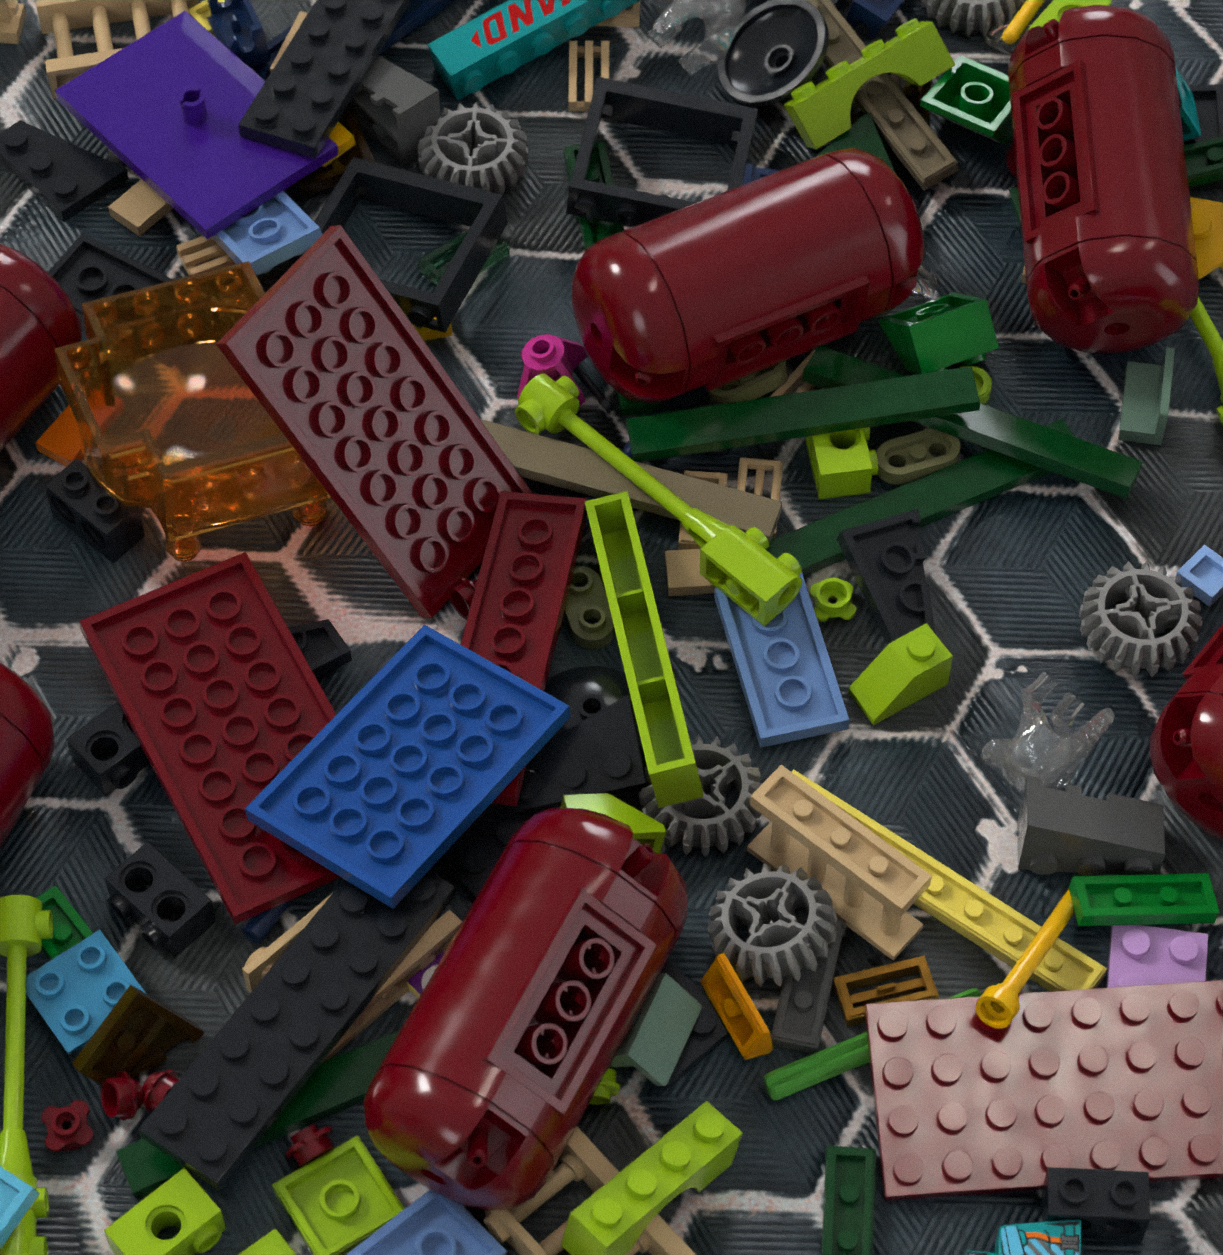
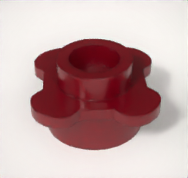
[41,1100,94,1152]
[285,1124,335,1167]

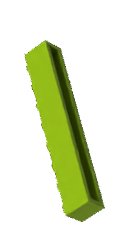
[585,491,704,808]

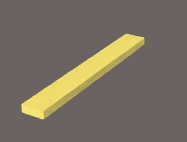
[792,769,1107,992]

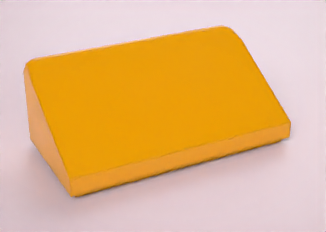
[700,953,773,1060]

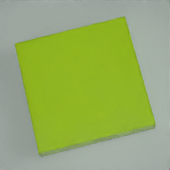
[272,1135,405,1255]

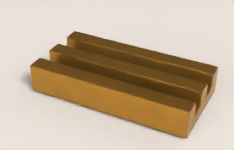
[832,955,939,1027]

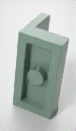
[1118,347,1175,446]
[608,973,702,1086]

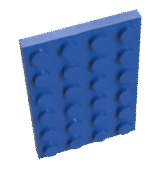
[245,625,571,909]

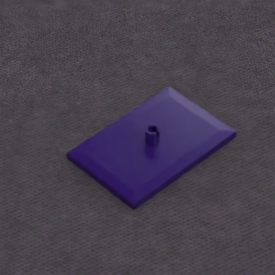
[55,11,339,240]

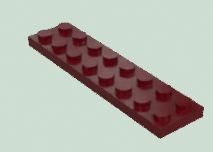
[461,491,587,806]

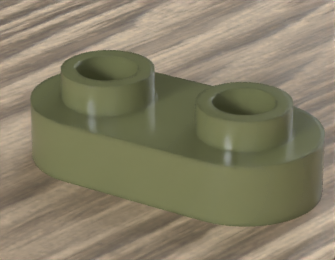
[708,360,788,404]
[876,428,960,485]
[564,566,615,650]

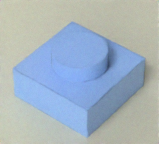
[1176,544,1223,607]

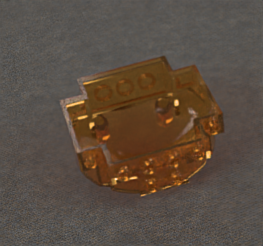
[55,261,331,562]

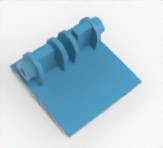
[26,930,146,1055]

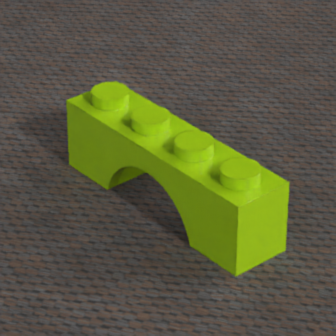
[784,18,956,149]
[561,1101,743,1255]

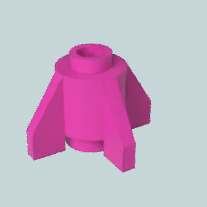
[517,334,588,407]

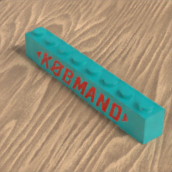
[428,0,641,101]

